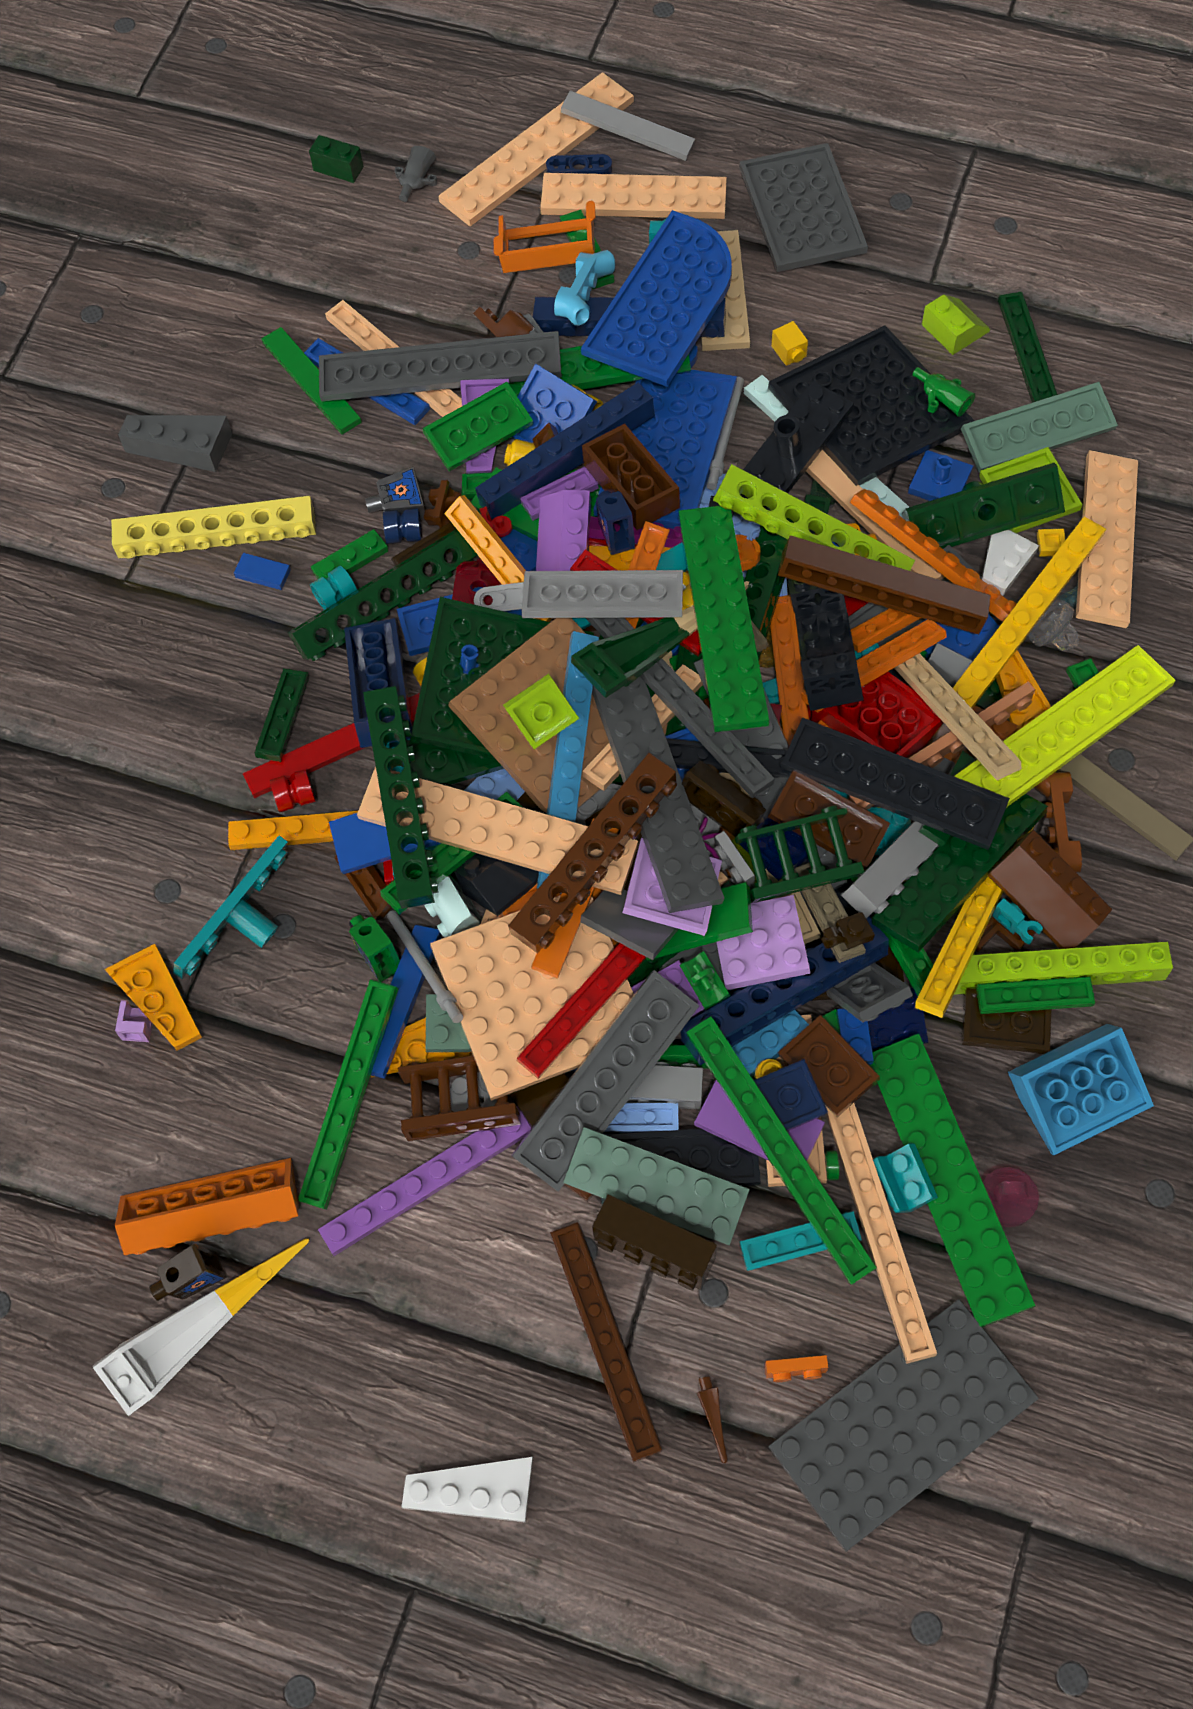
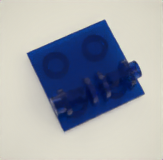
[868,988,929,1052]

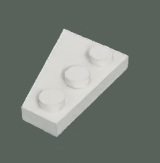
[981,530,1039,596]

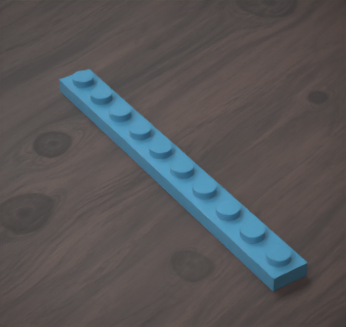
[537,631,599,894]

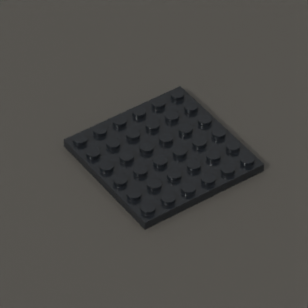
[768,325,975,486]

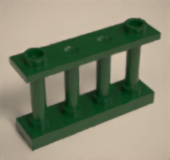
[735,806,864,903]

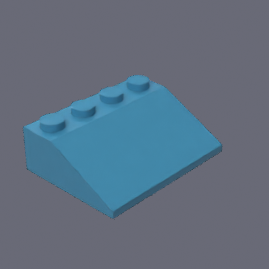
[1008,1024,1154,1155]

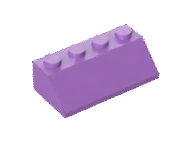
[536,490,591,571]

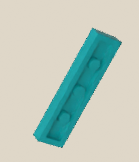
[739,1211,862,1271]

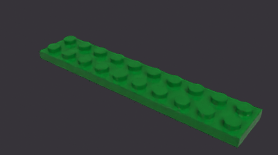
[679,506,769,732]
[870,1034,1036,1328]

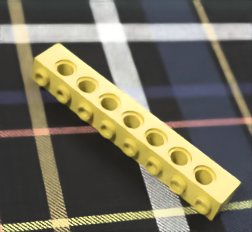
[111,496,316,559]

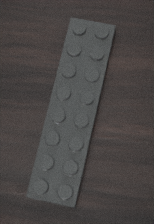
[512,970,699,1192]

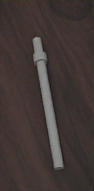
[707,377,744,490]
[387,911,463,1023]

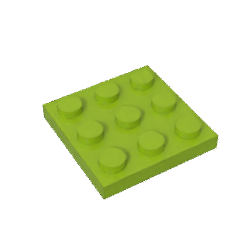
[979,447,1083,533]

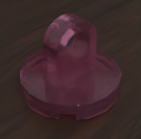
[983,1167,1039,1227]

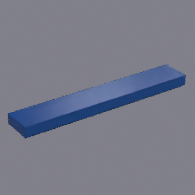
[304,338,430,425]
[371,925,442,1079]

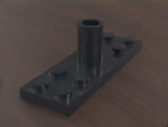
[740,381,854,510]

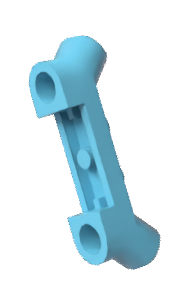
[554,250,615,326]

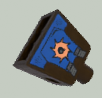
[149,1244,227,1301]

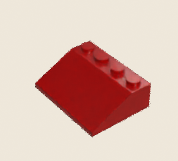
[811,672,944,758]

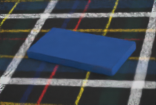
[329,813,441,874]

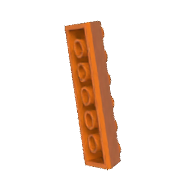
[115,1158,299,1256]

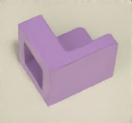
[115,1000,152,1042]

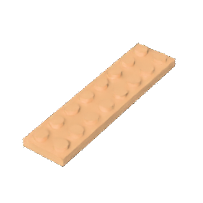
[541,173,727,219]
[1076,450,1138,628]

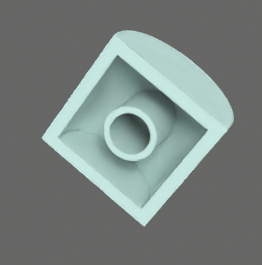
[424,875,482,938]

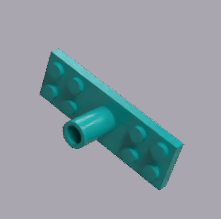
[173,835,288,979]

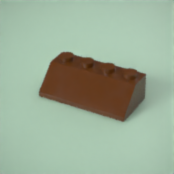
[987,829,1112,949]

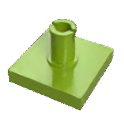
[503,674,579,749]

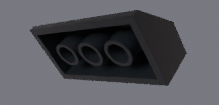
[454,807,547,916]

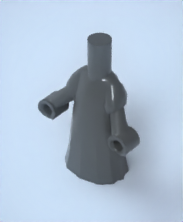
[395,146,438,202]

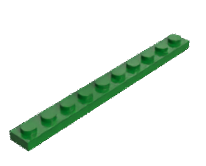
[686,1016,876,1285]

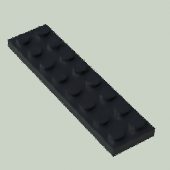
[781,717,1010,850]

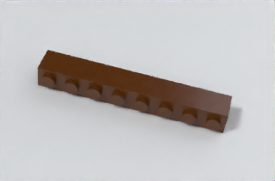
[778,535,991,635]

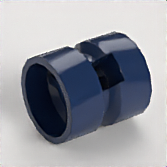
[383,508,422,544]

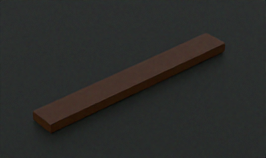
[550,1222,662,1463]

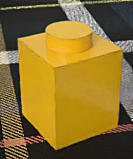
[771,321,808,366]

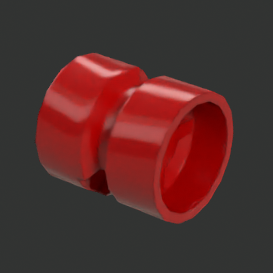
[270,769,316,812]

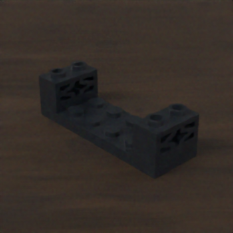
[788,578,864,711]

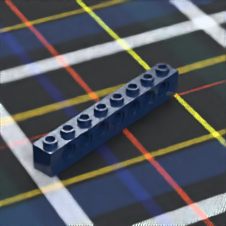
[681,916,889,1065]

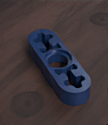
[546,154,612,174]

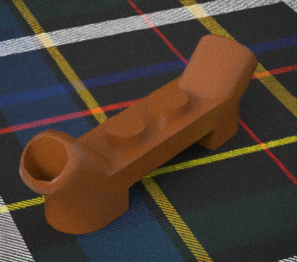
[1034,772,1082,873]

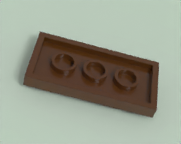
[768,770,890,871]

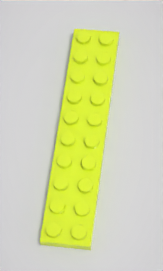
[954,645,1176,808]

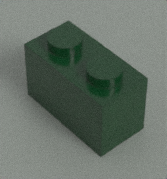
[309,135,364,183]

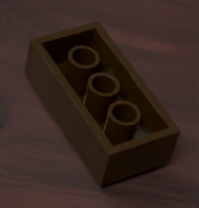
[592,1194,717,1291]

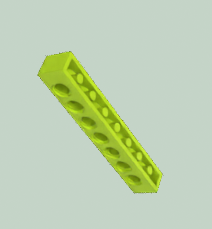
[713,464,915,571]
[954,942,1173,995]

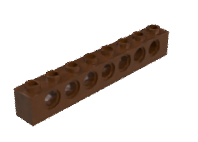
[508,753,677,954]

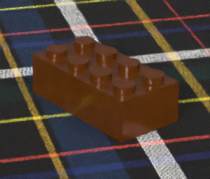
[582,424,680,530]

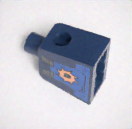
[596,491,635,555]

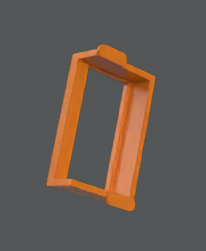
[494,201,596,273]

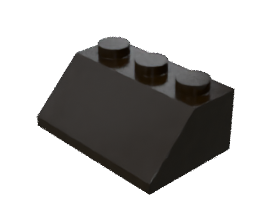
[682,761,766,837]

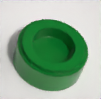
[824,1151,839,1181]

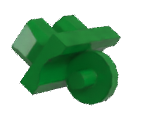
[679,951,730,1010]

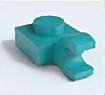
[992,898,1043,944]

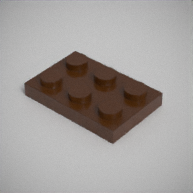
[778,1015,880,1117]

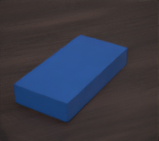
[234,553,291,590]

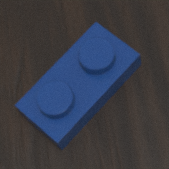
[836,1009,874,1064]

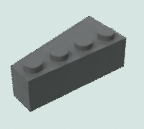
[118,415,232,472]

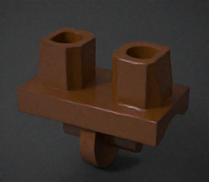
[424,480,461,528]

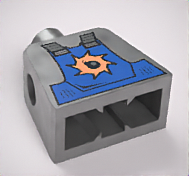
[365,467,425,520]

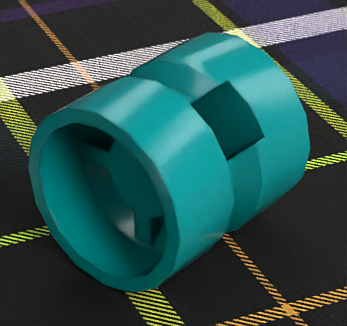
[310,566,357,610]

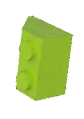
[922,294,990,355]

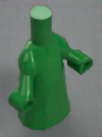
[913,367,975,417]

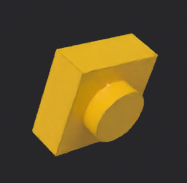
[1037,529,1065,557]

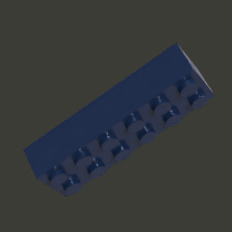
[344,618,413,748]

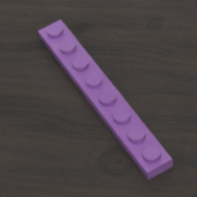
[318,1107,532,1256]

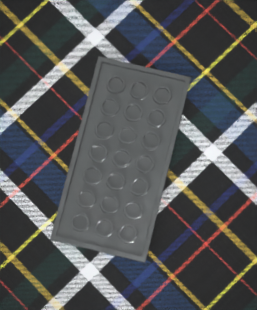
[768,1299,1039,1552]

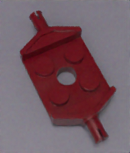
[452,557,502,605]

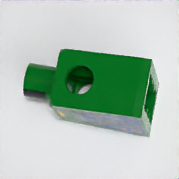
[349,915,400,982]

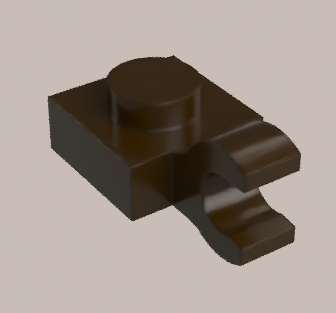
[821,912,875,949]

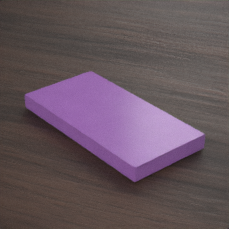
[694,1080,825,1161]

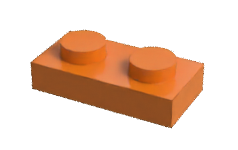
[764,1355,828,1382]

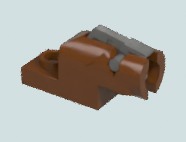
[473,307,543,337]

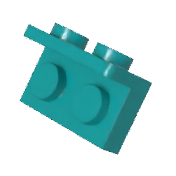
[873,1144,938,1213]

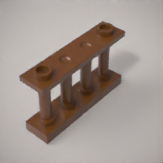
[398,1056,521,1141]

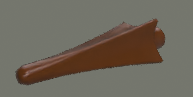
[697,1376,728,1463]

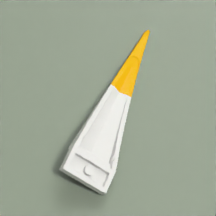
[93,1238,309,1416]

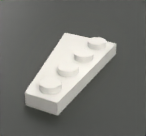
[402,1457,533,1522]

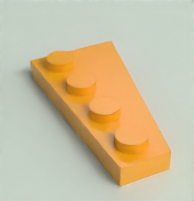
[105,944,202,1051]

